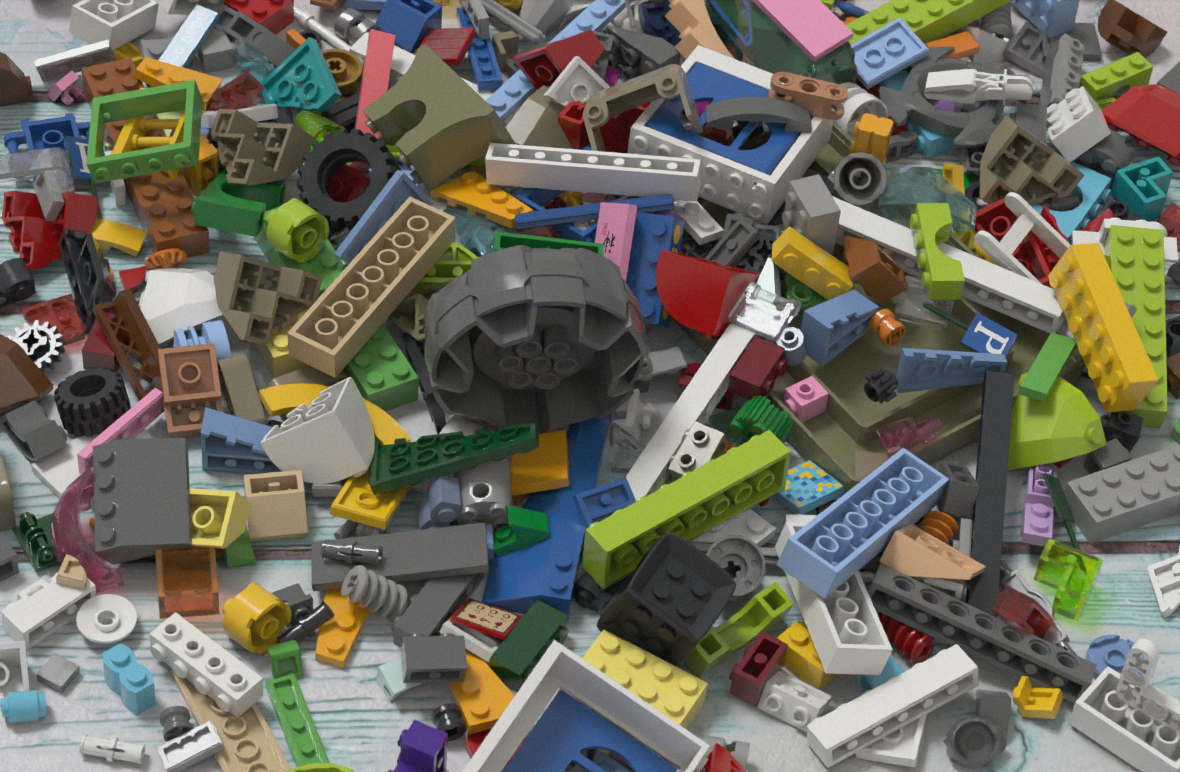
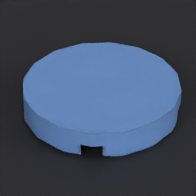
[1085,634,1145,680]

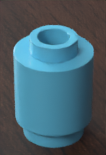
[1,690,46,723]

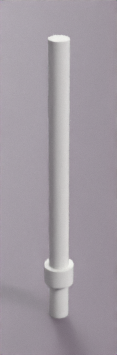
[294,5,351,51]

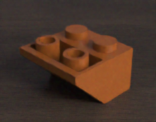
[843,236,908,304]

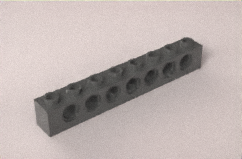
[867,563,1097,704]

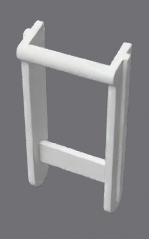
[974,192,1070,323]

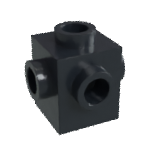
[1100,411,1143,453]

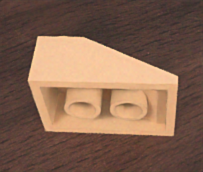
[880,524,986,580]

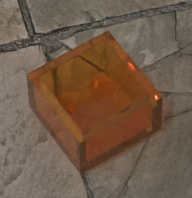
[155,547,220,619]

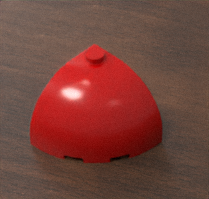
[656,250,760,340]

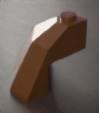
[0,52,32,107]
[0,334,54,413]

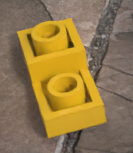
[89,218,146,257]

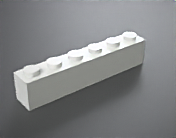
[806,644,978,768]

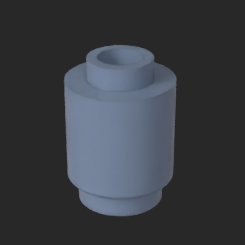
[776,327,807,366]

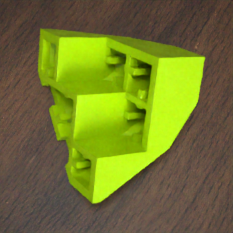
[1008,372,1107,470]

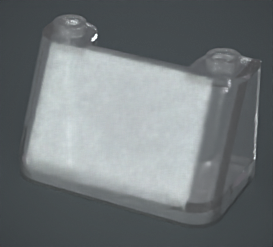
[0,147,76,193]

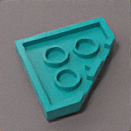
[259,37,342,112]

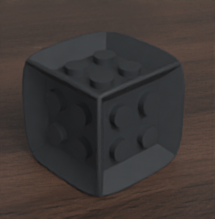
[597,533,736,668]

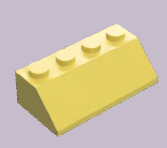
[190,488,251,548]

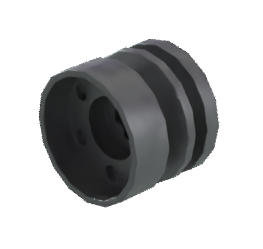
[705,535,766,603]

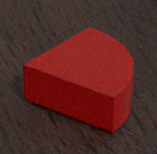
[119,266,146,294]

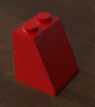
[513,29,605,90]

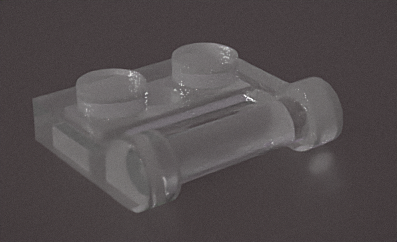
[728,282,801,342]

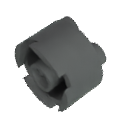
[1074,130,1134,189]

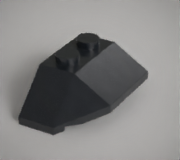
[58,228,116,334]

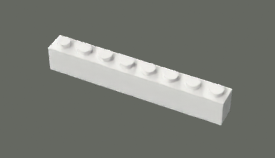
[485,143,701,201]

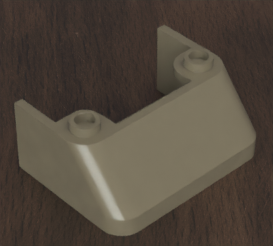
[583,64,703,152]

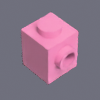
[783,376,828,423]

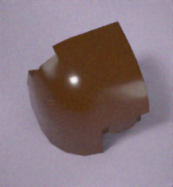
[1098,0,1167,58]

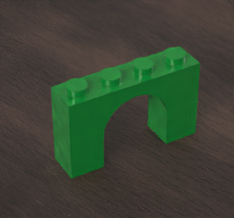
[191,167,286,237]

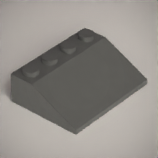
[93,438,192,565]

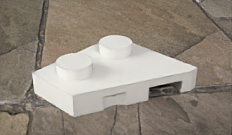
[1147,554,1180,617]

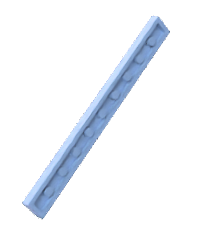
[486,0,634,122]

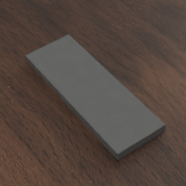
[311,523,489,592]

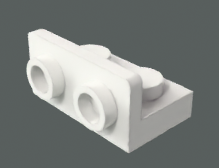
[758,670,832,732]

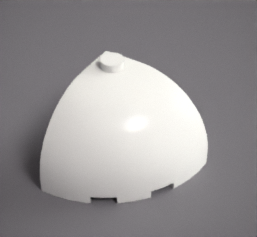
[260,377,375,484]

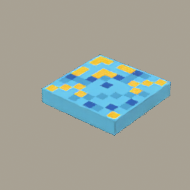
[773,460,844,515]

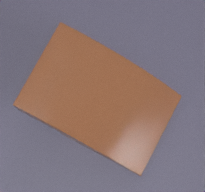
[158,343,223,438]

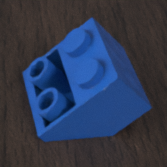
[375,0,442,54]

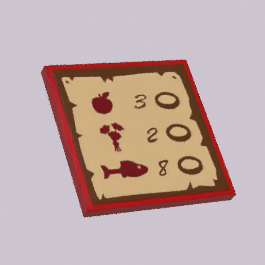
[449,598,523,640]

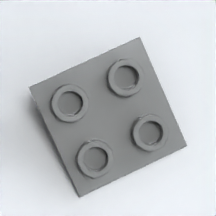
[636,345,687,381]

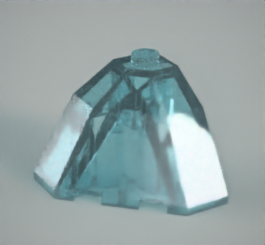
[878,167,977,232]

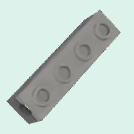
[1039,33,1085,108]

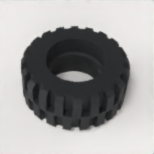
[297,128,401,233]

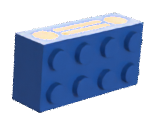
[626,212,684,328]

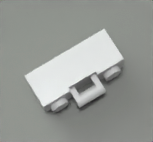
[1,572,96,651]

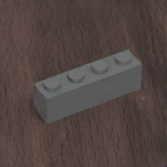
[392,572,484,647]

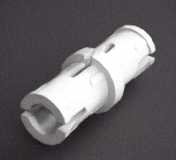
[79,735,145,764]

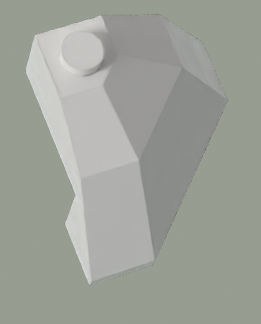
[139,267,227,349]

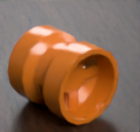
[869,309,907,347]

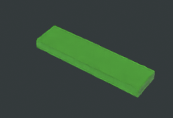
[1018,332,1077,402]
[265,674,329,767]

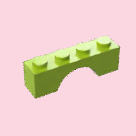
[910,203,965,300]
[685,581,794,678]

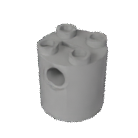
[453,458,513,531]

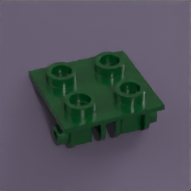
[12,508,90,571]

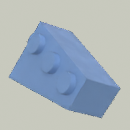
[800,289,879,366]
[201,407,283,474]

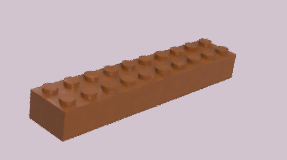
[82,58,209,258]

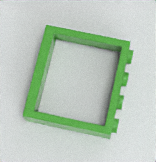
[86,80,202,183]

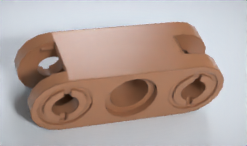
[768,72,848,120]

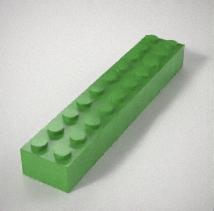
[254,200,419,411]

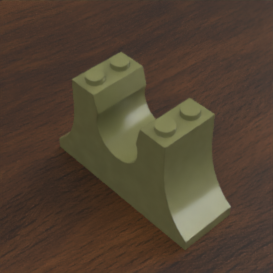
[362,44,516,191]

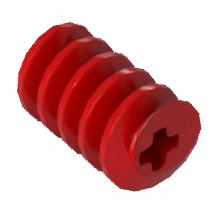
[877,612,934,665]

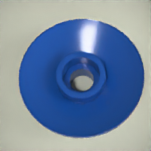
[835,0,869,19]

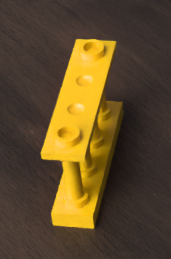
[111,88,206,179]

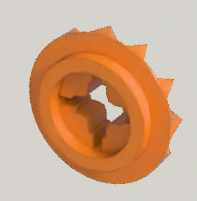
[144,248,188,271]

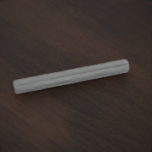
[480,0,545,45]

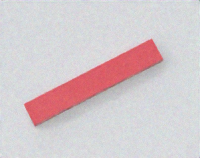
[349,29,395,172]

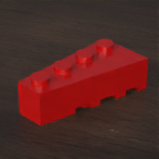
[967,197,1053,289]

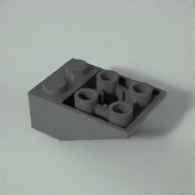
[606,25,681,81]

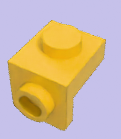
[1013,676,1063,719]

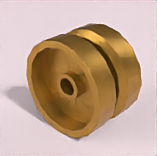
[321,49,363,103]

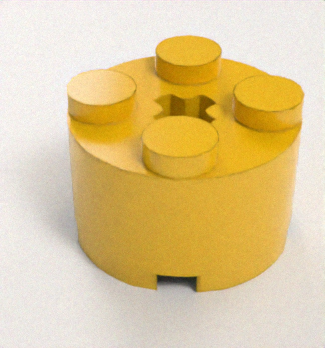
[222,582,292,655]

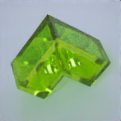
[1033,538,1103,621]

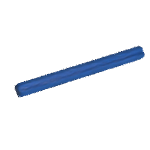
[515,194,674,229]

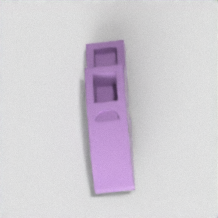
[1020,465,1057,548]

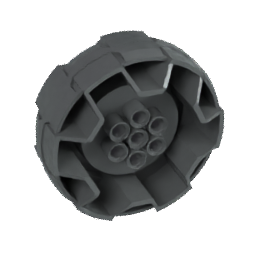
[424,245,647,434]

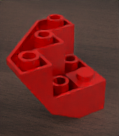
[1102,84,1180,167]

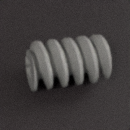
[980,3,1012,41]
[341,565,407,622]

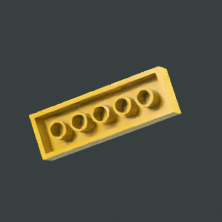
[1048,243,1158,413]

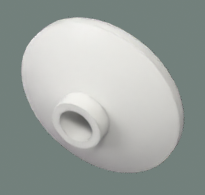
[76,594,137,644]

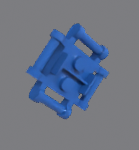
[3,113,90,183]

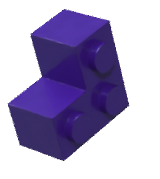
[388,720,448,772]

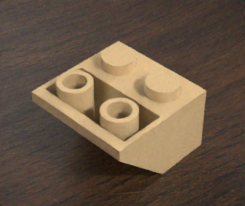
[244,470,308,542]

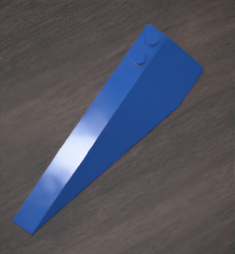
[482,413,612,621]

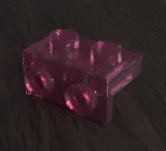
[876,416,943,453]

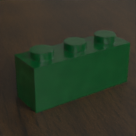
[489,600,569,692]

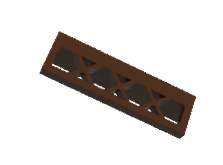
[92,289,162,401]

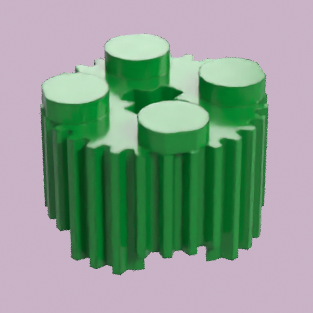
[728,395,794,447]

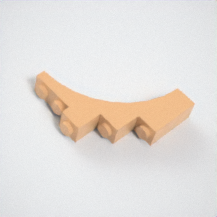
[665,0,735,59]

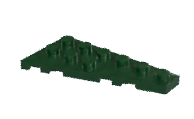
[370,423,539,495]

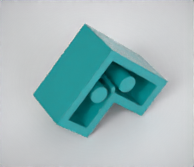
[1111,156,1173,222]

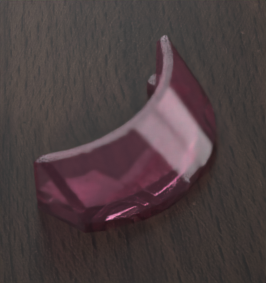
[51,468,124,593]

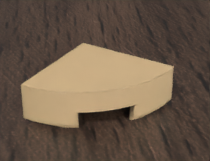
[56,554,87,590]

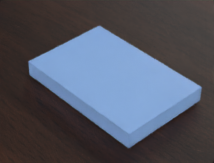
[843,17,929,89]

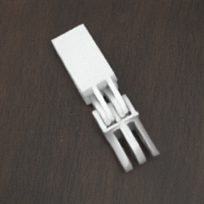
[924,69,1035,105]

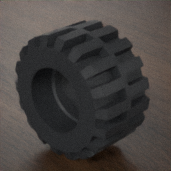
[54,367,131,437]

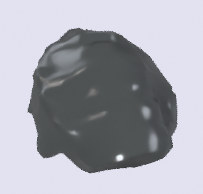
[943,717,1007,769]

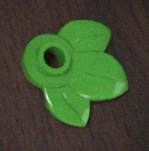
[785,272,828,309]

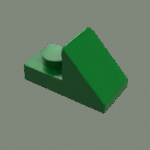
[493,506,551,557]

